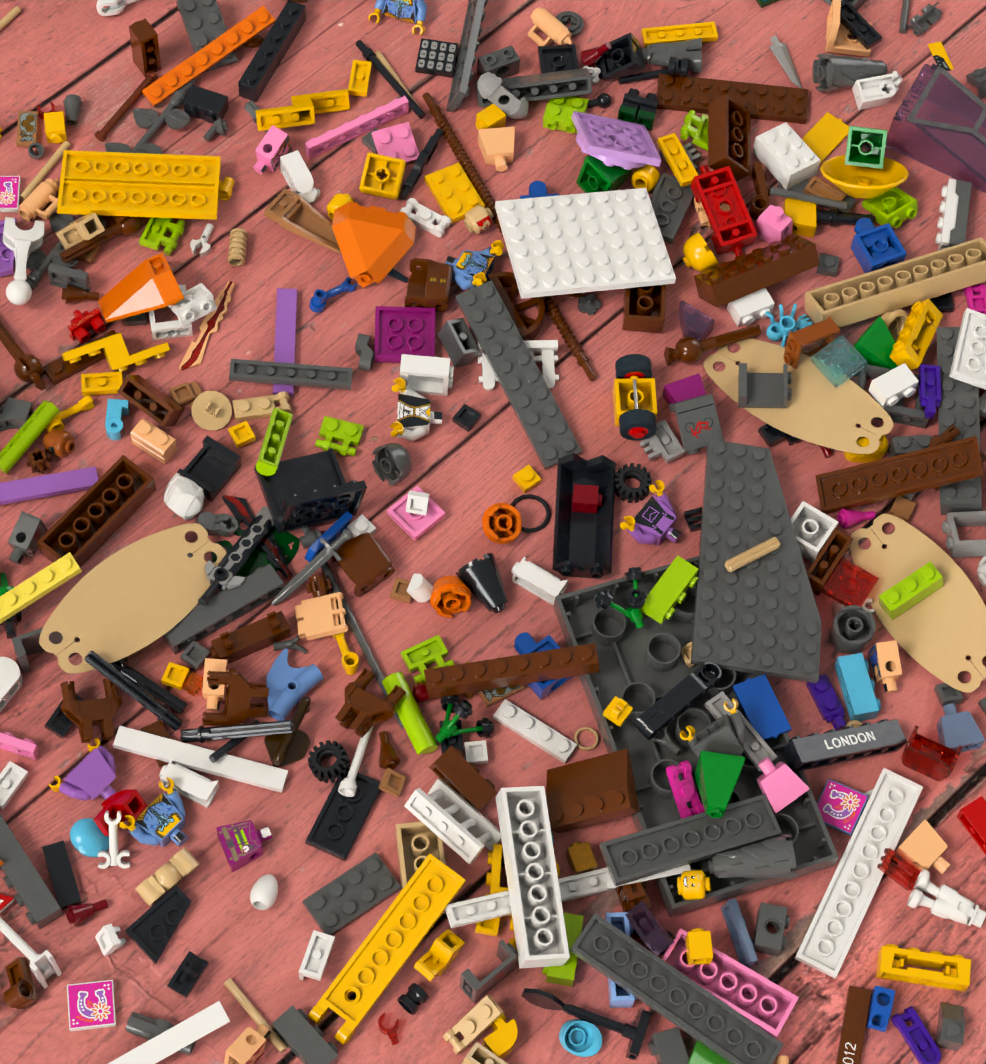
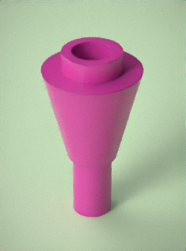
[837,509,875,529]

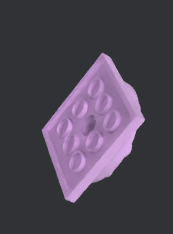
[571,111,661,170]

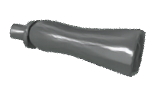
[642,38,702,73]

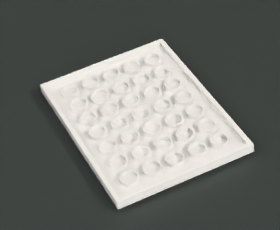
[495,188,676,299]

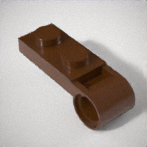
[749,162,770,220]

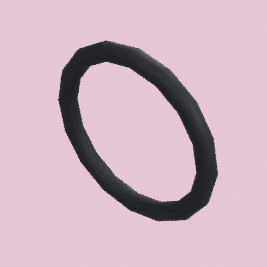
[510,494,551,533]

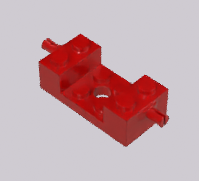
[690,164,758,257]

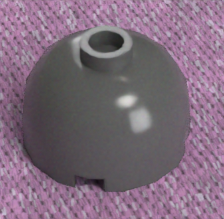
[372,443,412,485]

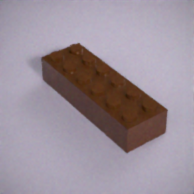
[694,234,819,308]
[37,455,157,567]

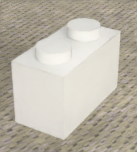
[726,288,775,327]
[868,363,919,408]

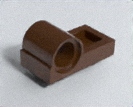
[4,957,38,1009]

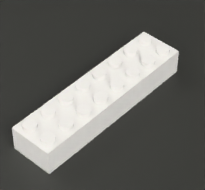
[495,786,570,969]

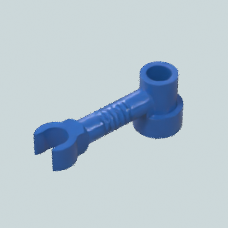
[309,277,358,313]

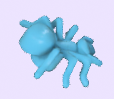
[765,304,813,347]

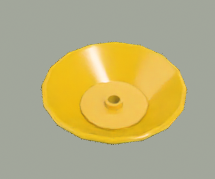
[820,155,909,199]

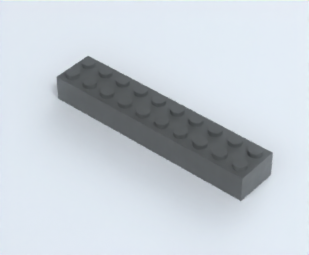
[937,326,983,515]

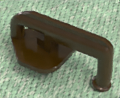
[264,697,311,768]

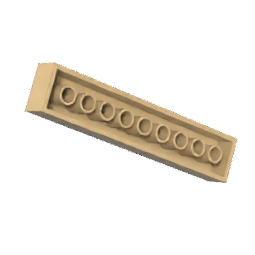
[805,237,986,328]

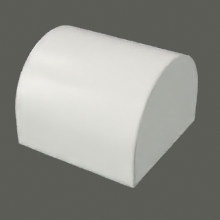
[406,574,433,603]

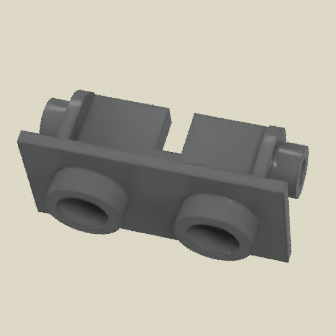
[907,2,942,36]

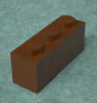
[129,18,161,77]
[117,375,185,427]
[807,528,853,596]
[429,745,498,811]

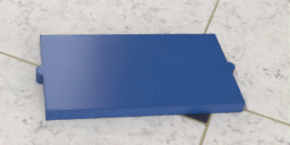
[732,674,792,741]

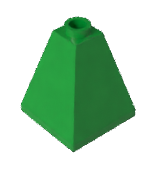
[845,126,888,169]
[576,156,633,193]
[843,316,898,369]
[695,751,745,818]

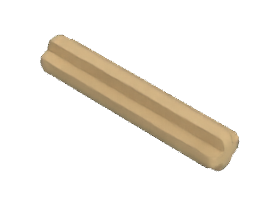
[724,537,780,572]

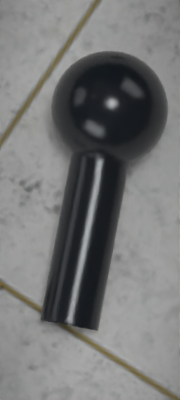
[587,93,612,108]

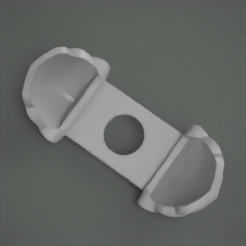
[477,72,529,119]

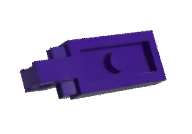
[918,364,941,419]
[806,674,846,731]

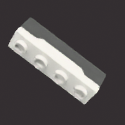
[935,178,972,251]

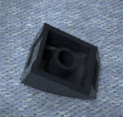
[596,32,646,80]

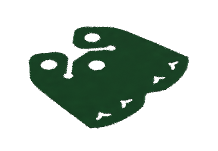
[211,516,300,577]

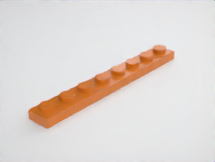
[142,5,275,108]

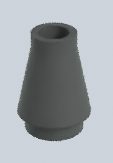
[63,94,83,125]

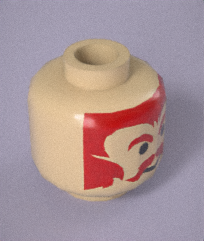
[463,205,494,234]

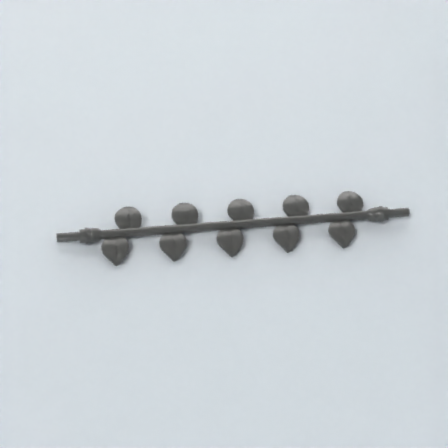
[26,79,196,290]

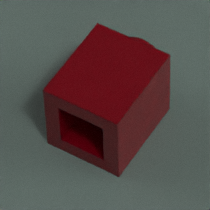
[572,484,602,514]

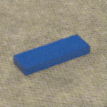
[305,511,353,562]

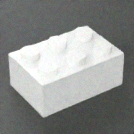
[752,122,821,190]

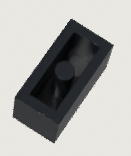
[183,85,229,124]

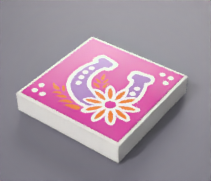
[0,176,21,212]
[67,980,116,1032]

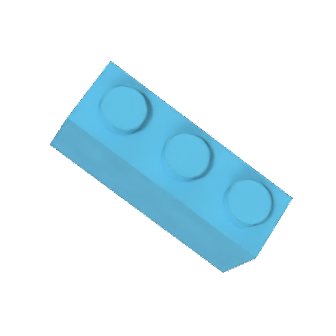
[834,653,881,721]

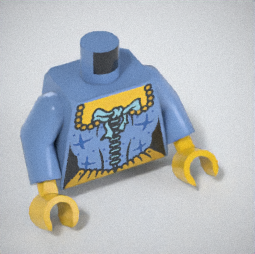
[368,0,427,35]
[445,240,504,290]
[119,777,188,847]

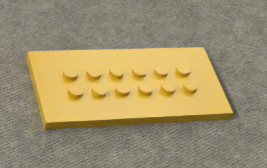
[57,150,221,220]

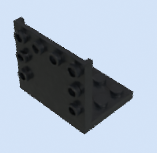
[254,448,367,534]

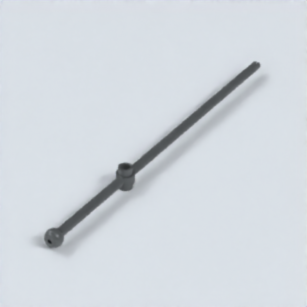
[299,527,404,727]

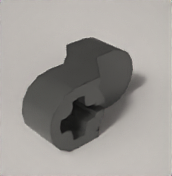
[355,333,374,372]
[195,512,238,537]

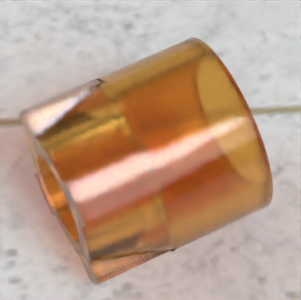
[182,673,203,696]

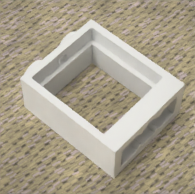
[149,285,193,341]
[399,354,454,396]

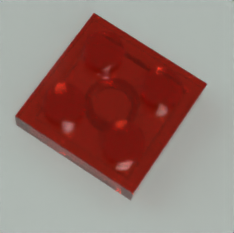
[821,557,879,607]

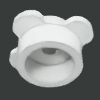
[583,66,601,85]

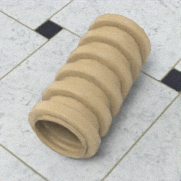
[227,228,248,266]

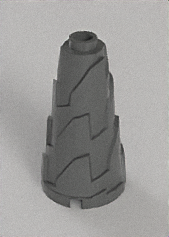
[812,53,888,92]
[708,834,797,880]

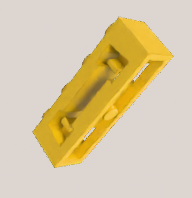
[889,299,943,370]
[876,944,971,992]

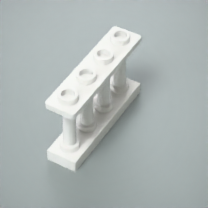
[404,778,501,864]

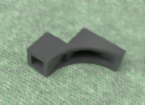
[0,397,34,432]

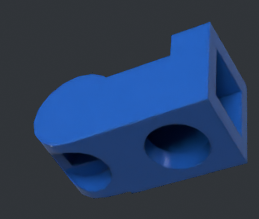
[866,986,895,1032]

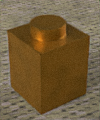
[566,841,597,875]

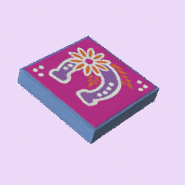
[817,779,869,836]

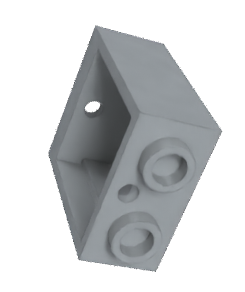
[942,511,986,558]

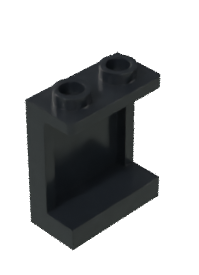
[177,435,241,502]

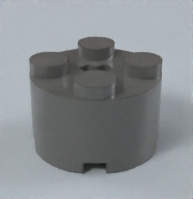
[829,605,876,654]

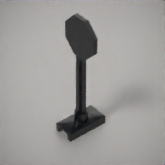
[521,988,651,1060]

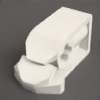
[852,71,903,110]
[280,150,321,204]

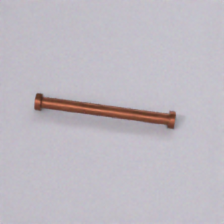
[95,71,158,142]

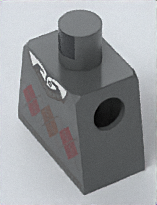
[8,511,48,565]

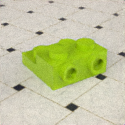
[543,96,588,133]
[862,187,918,228]

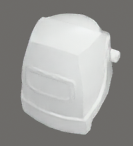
[163,473,205,520]

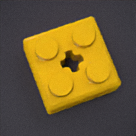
[359,152,406,200]

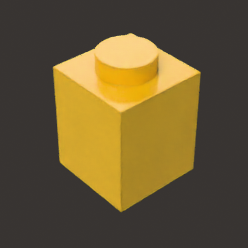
[475,104,506,130]
[44,111,67,143]
[685,928,713,965]

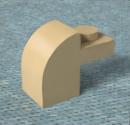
[56,213,105,250]

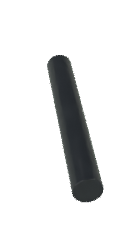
[618,68,668,85]
[209,720,260,763]

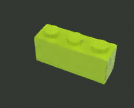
[641,555,699,625]
[879,561,943,620]
[542,912,584,987]

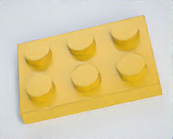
[424,162,485,224]

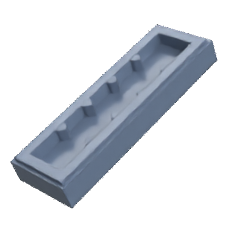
[721,898,758,969]

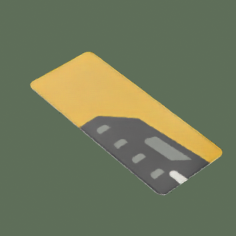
[928,42,954,71]

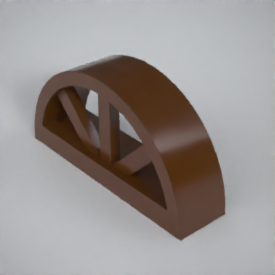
[487,272,545,341]

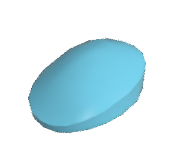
[70,818,109,857]
[559,1019,602,1057]

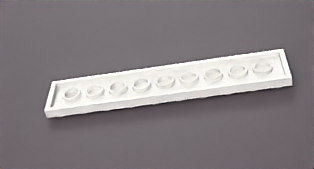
[795,768,923,978]

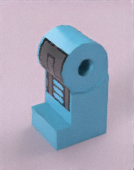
[105,399,130,441]

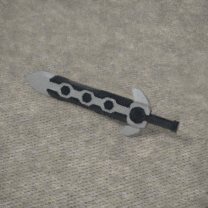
[198,506,274,606]

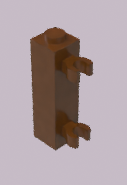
[209,611,291,664]

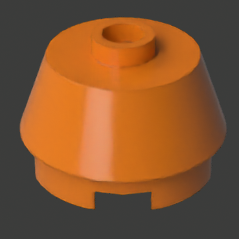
[482,503,522,544]
[430,575,472,618]

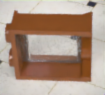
[783,316,840,369]

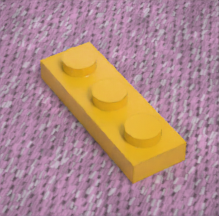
[657,133,698,187]

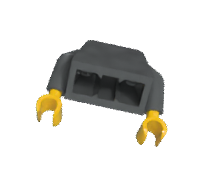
[680,698,746,759]

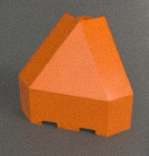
[332,201,416,288]

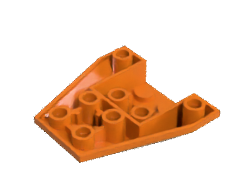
[98,252,184,323]

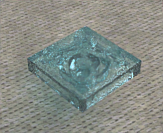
[810,335,867,388]

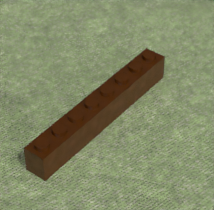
[424,643,600,699]

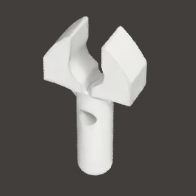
[190,223,214,258]

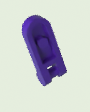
[891,1006,941,1064]

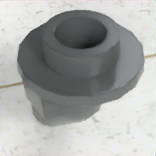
[203,117,228,142]

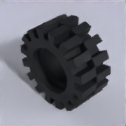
[615,463,652,503]
[308,740,350,783]

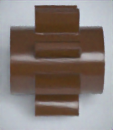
[26,448,52,474]
[306,574,332,598]

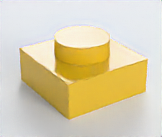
[228,421,256,449]
[512,465,541,493]
[161,662,190,690]
[475,917,501,937]

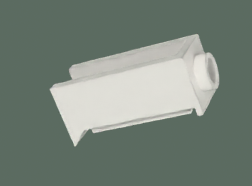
[511,557,568,606]
[159,760,220,808]

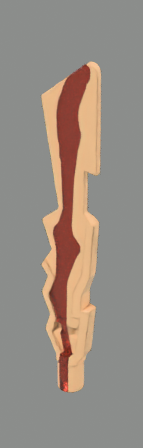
[179,281,235,370]

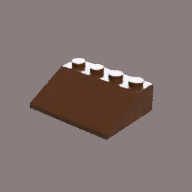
[546,749,640,833]

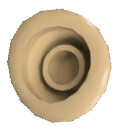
[881,309,908,342]

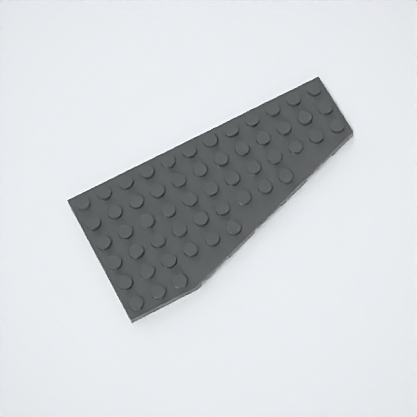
[690,439,822,683]

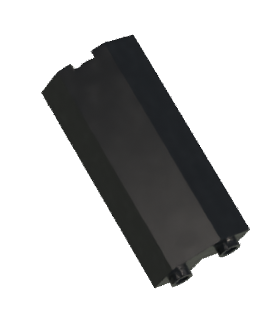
[552,453,616,579]

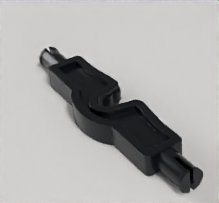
[399,128,443,200]

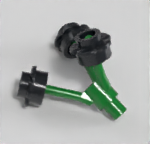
[595,567,647,628]
[435,695,494,743]

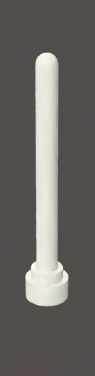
[338,725,374,797]

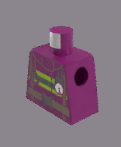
[216,820,272,872]

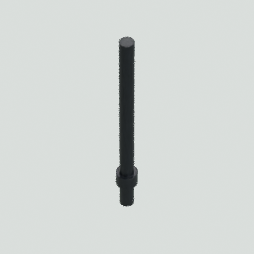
[355,40,426,119]

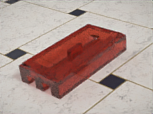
[877,848,920,890]

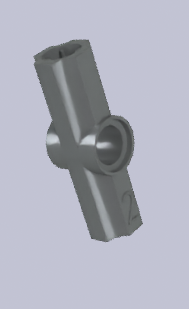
[125,1012,196,1056]

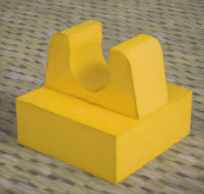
[603,696,633,727]

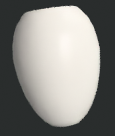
[250,874,278,910]

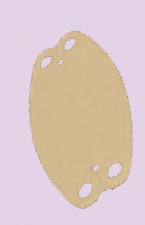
[703,338,894,454]
[850,514,986,693]
[39,523,226,674]

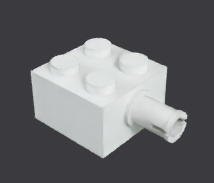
[791,501,838,563]

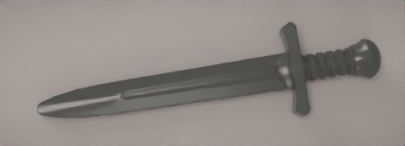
[271,529,353,605]

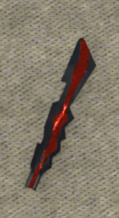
[222,495,293,579]

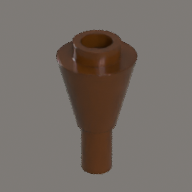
[62,284,99,304]
[379,731,400,770]

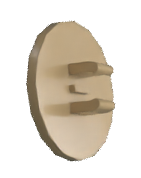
[191,391,232,431]

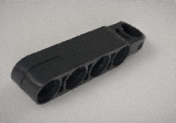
[633,662,722,740]

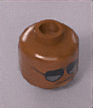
[43,429,75,458]

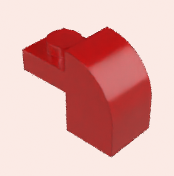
[93,789,148,836]

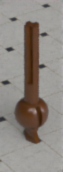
[59,216,146,264]
[0,321,46,390]
[664,324,762,366]

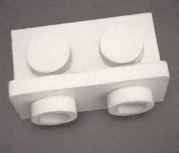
[169,283,217,327]

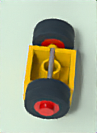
[612,354,657,441]

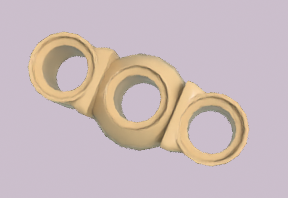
[135,847,199,907]

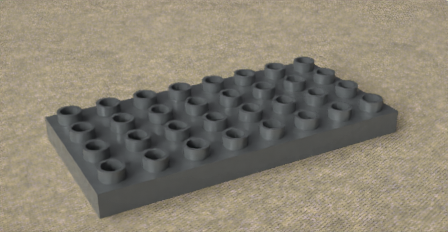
[553,556,839,917]

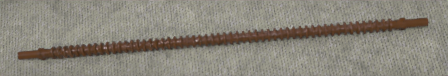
[422,93,597,381]

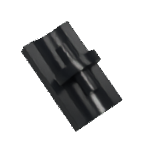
[167,951,209,998]

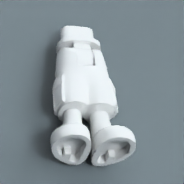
[907,869,986,928]

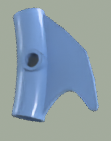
[267,648,324,721]

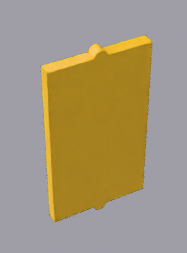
[802,112,849,164]

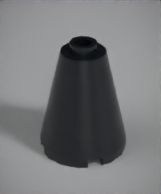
[456,553,508,614]

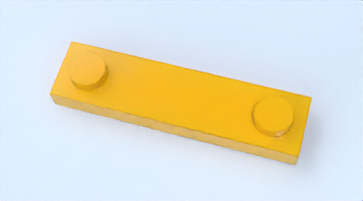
[641,21,718,48]

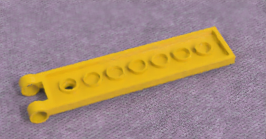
[308,854,466,1045]

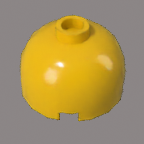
[682,232,719,272]

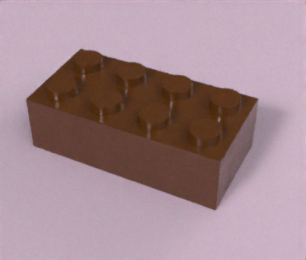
[708,94,751,181]
[622,284,666,333]

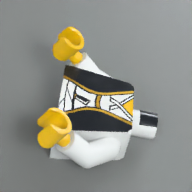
[390,377,442,441]

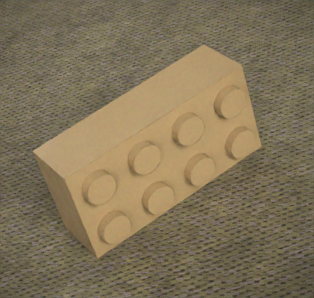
[395,822,446,914]

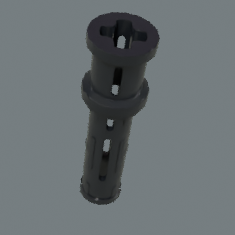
[816,208,873,226]

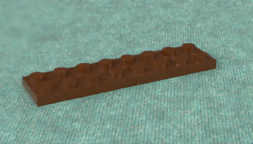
[657,73,808,124]
[816,436,985,514]

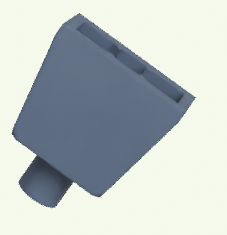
[937,703,985,757]

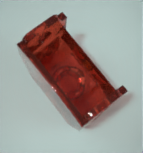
[900,725,962,781]

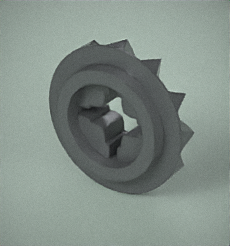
[555,11,584,37]

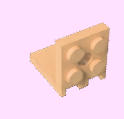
[825,0,872,57]

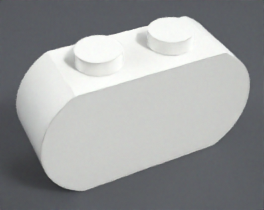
[0,657,23,712]

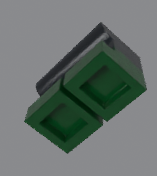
[617,88,658,130]

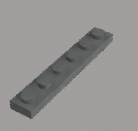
[229,359,353,390]

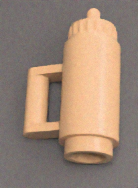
[527,7,572,46]
[18,178,59,221]

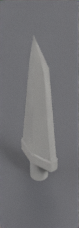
[769,36,802,88]

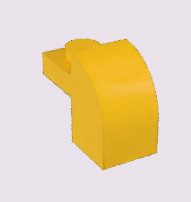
[414,929,465,981]
[482,1014,518,1059]

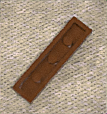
[43,330,116,385]

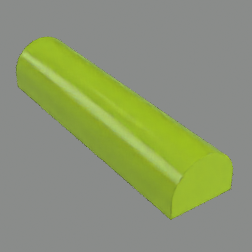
[0,401,60,474]
[256,407,293,476]
[382,672,438,755]

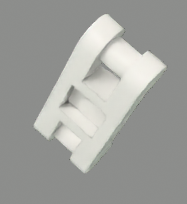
[399,198,452,237]

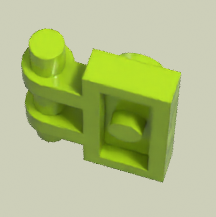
[680,110,708,151]
[139,217,186,255]
[315,416,364,456]
[401,635,454,685]

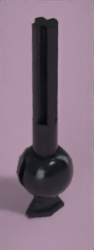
[110,657,188,715]

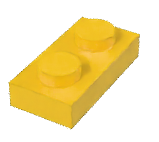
[348,60,372,97]
[81,371,123,396]

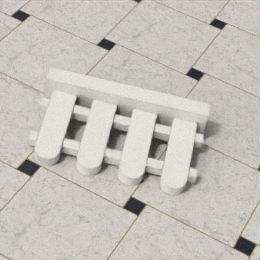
[477,340,559,391]

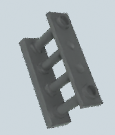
[852,362,929,429]

